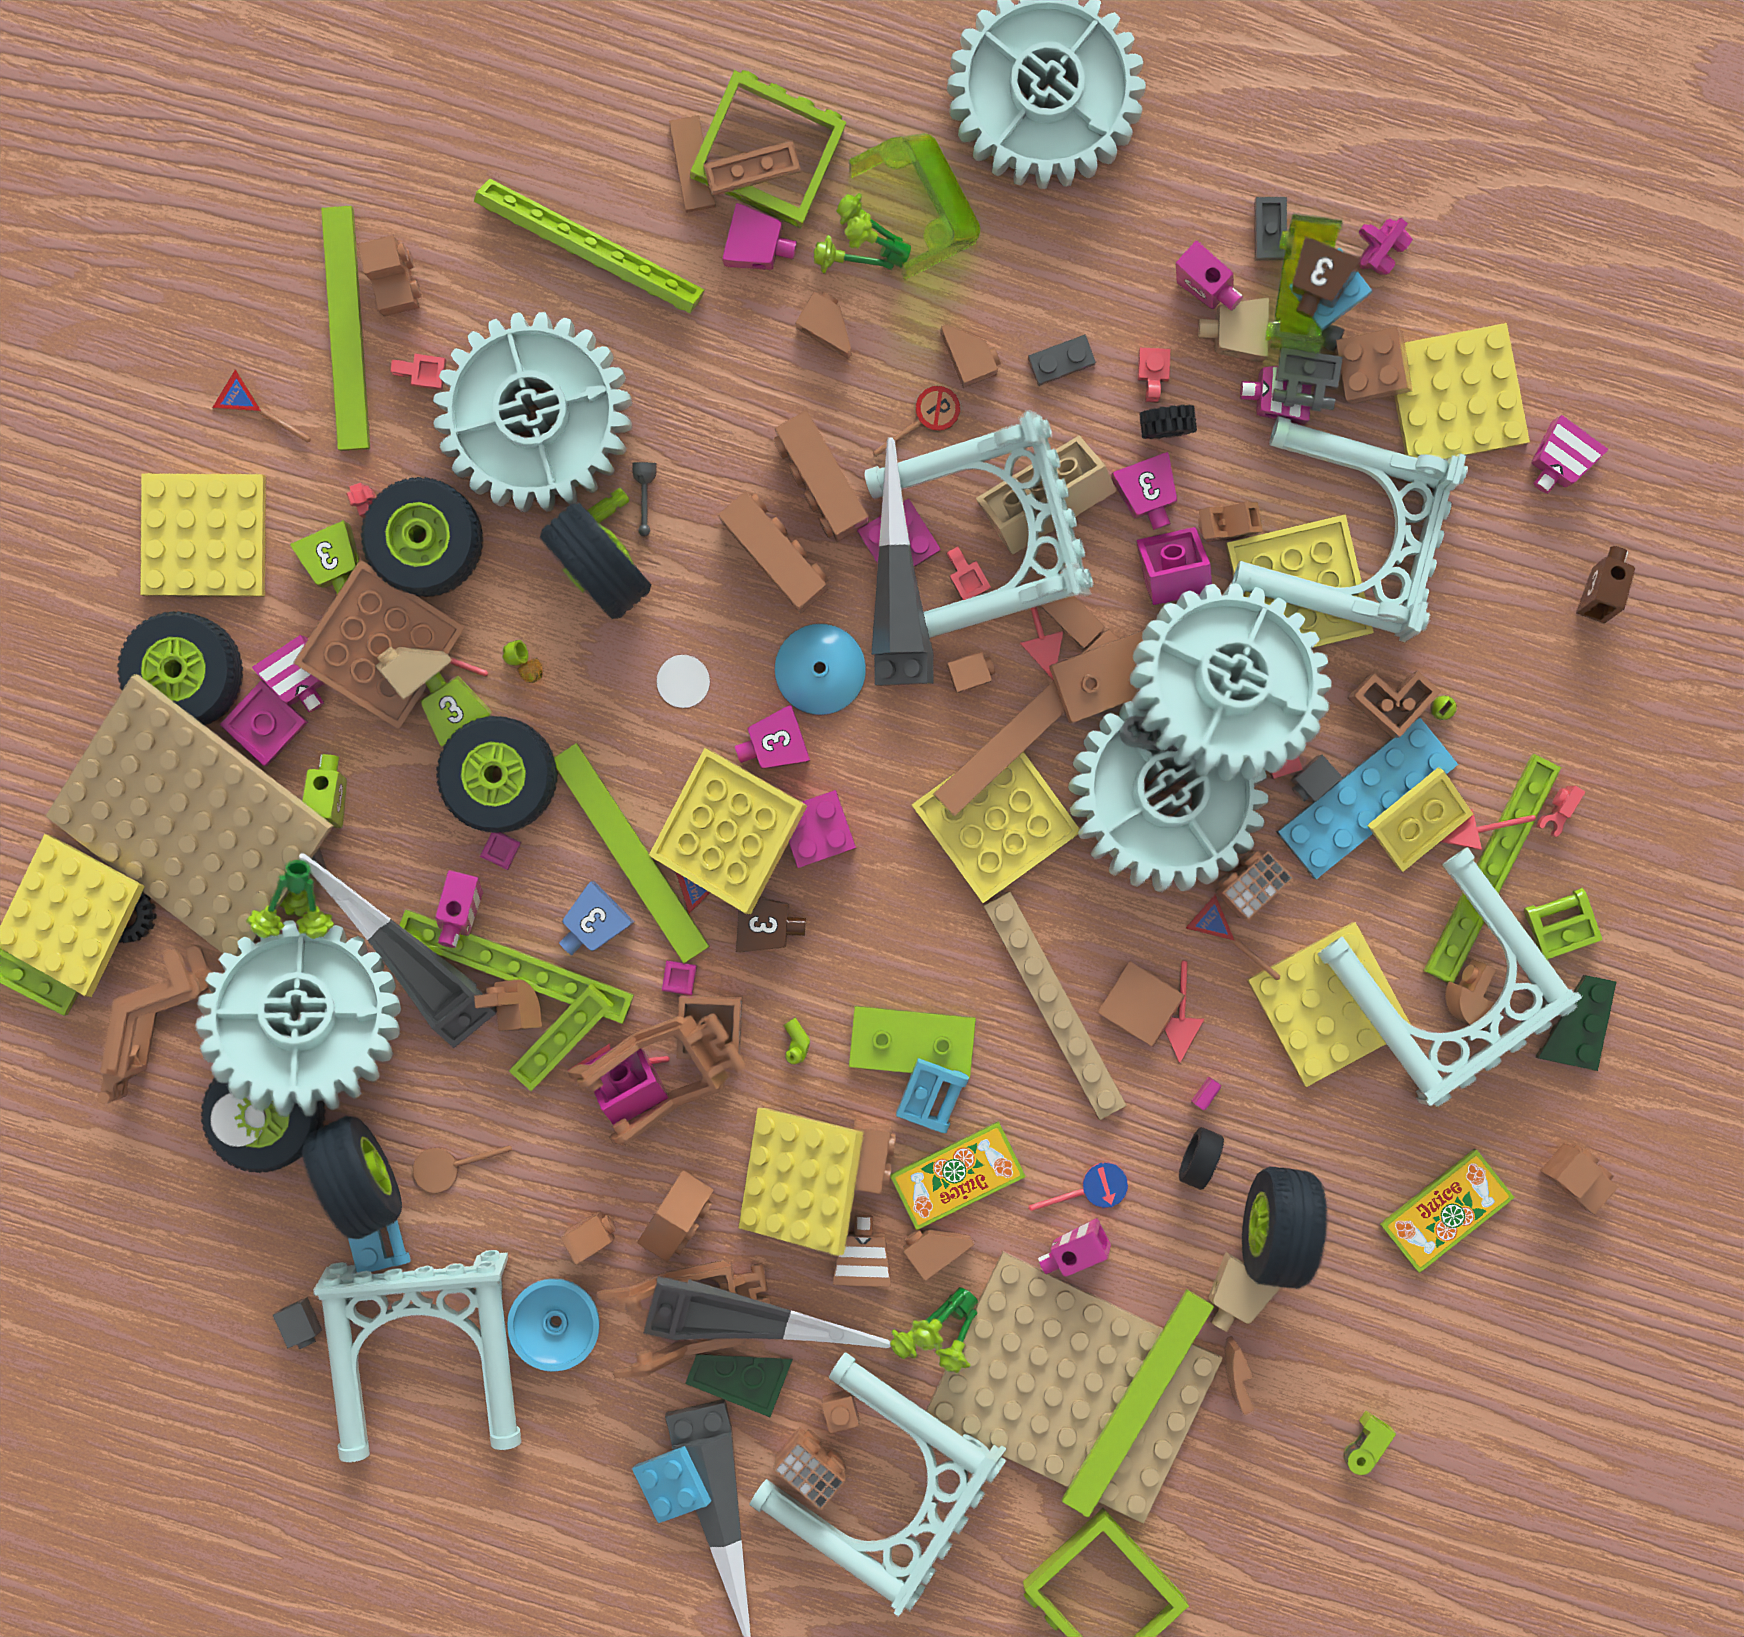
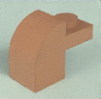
[1198,502,1263,542]
[1445,959,1497,1032]
[474,979,542,1031]

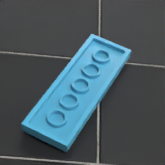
[1277,717,1459,879]

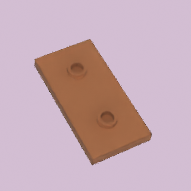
[1049,629,1145,723]

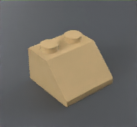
[375,647,452,699]

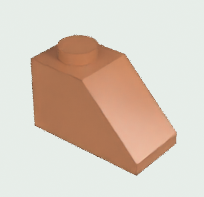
[795,291,851,359]
[940,324,1001,388]
[561,1211,616,1265]
[903,1228,975,1281]

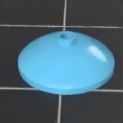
[775,624,866,715]
[507,1278,600,1372]

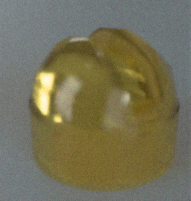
[516,657,543,683]

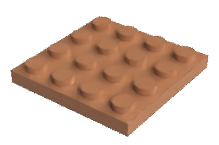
[293,560,465,729]

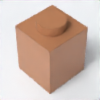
[947,652,995,694]
[822,1390,860,1434]

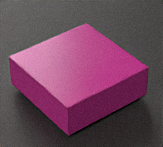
[480,832,522,870]
[662,960,697,996]
[1191,1076,1222,1110]

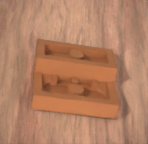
[1098,961,1185,1047]
[1225,1336,1255,1415]

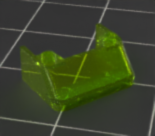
[849,133,980,280]
[1265,214,1343,353]

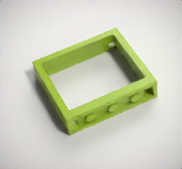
[690,70,847,229]
[1023,1508,1189,1637]

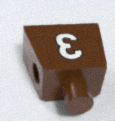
[1292,237,1361,318]
[1576,546,1635,624]
[736,897,806,952]

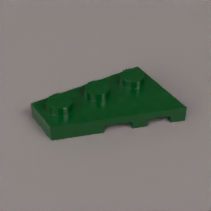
[1535,975,1617,1071]
[685,1354,793,1417]

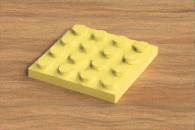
[1394,323,1530,460]
[141,474,266,597]
[1225,514,1374,648]
[649,748,807,914]
[912,751,1080,903]
[0,834,145,997]
[1247,922,1411,1087]
[739,1108,863,1256]

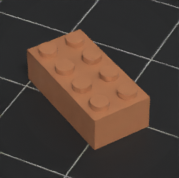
[773,409,869,542]
[718,490,828,614]

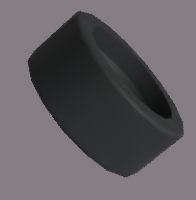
[1179,1127,1224,1190]

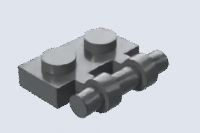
[1272,348,1343,411]

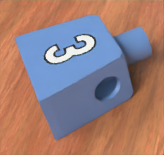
[559,881,635,955]

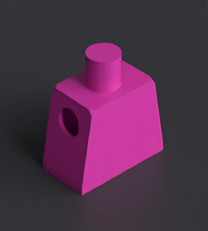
[722,203,797,270]

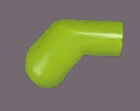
[783,1017,810,1065]

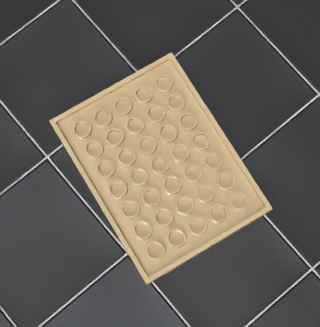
[46,674,333,957]
[926,1251,1223,1524]

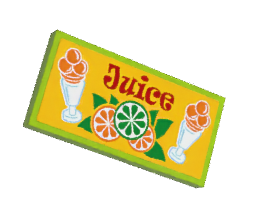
[890,1121,1026,1230]
[1380,1148,1515,1273]

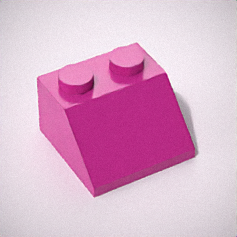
[1136,527,1212,605]
[584,1048,669,1125]

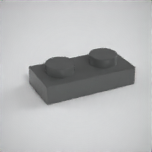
[1254,197,1287,261]
[1028,334,1096,386]

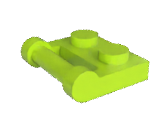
[1524,888,1603,959]

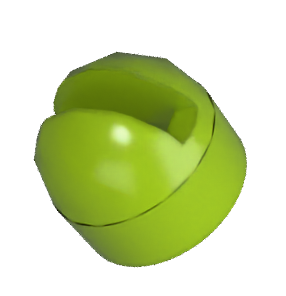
[502,640,529,666]
[1430,695,1457,720]

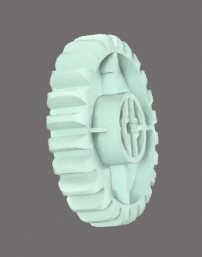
[947,0,1146,189]
[433,312,632,512]
[1130,583,1331,781]
[1068,701,1268,892]
[196,920,401,1116]

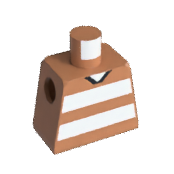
[833,1215,891,1287]

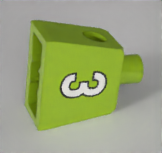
[290,520,360,594]
[420,671,492,747]
[302,754,347,828]

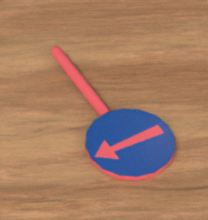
[1028,1162,1128,1211]

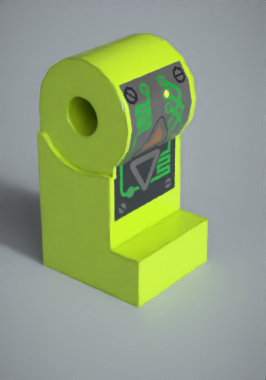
[1344,1410,1396,1475]

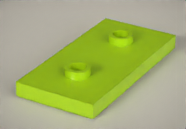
[849,1006,976,1079]

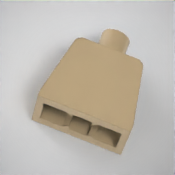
[1198,298,1269,362]
[1209,1252,1280,1332]

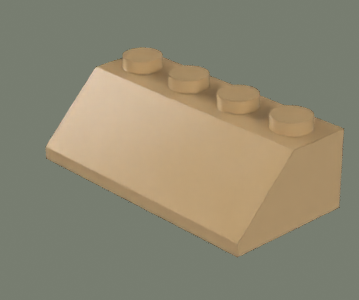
[976,435,1116,555]

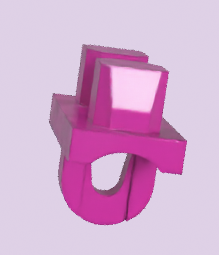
[1359,218,1413,275]

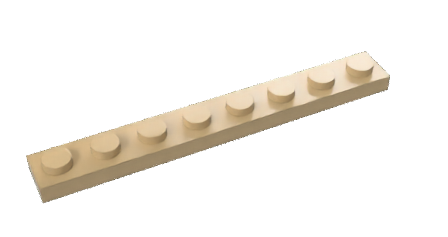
[983,891,1127,1120]

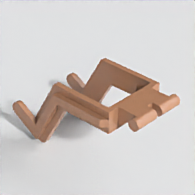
[97,945,214,1104]
[568,1014,746,1145]
[596,1260,771,1378]

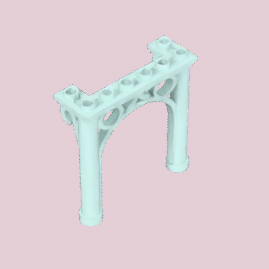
[865,411,1093,638]
[1232,416,1467,642]
[1318,847,1582,1107]
[314,1250,521,1462]
[749,1352,1006,1617]

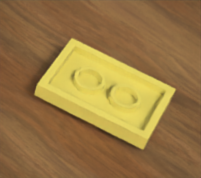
[1367,767,1473,872]

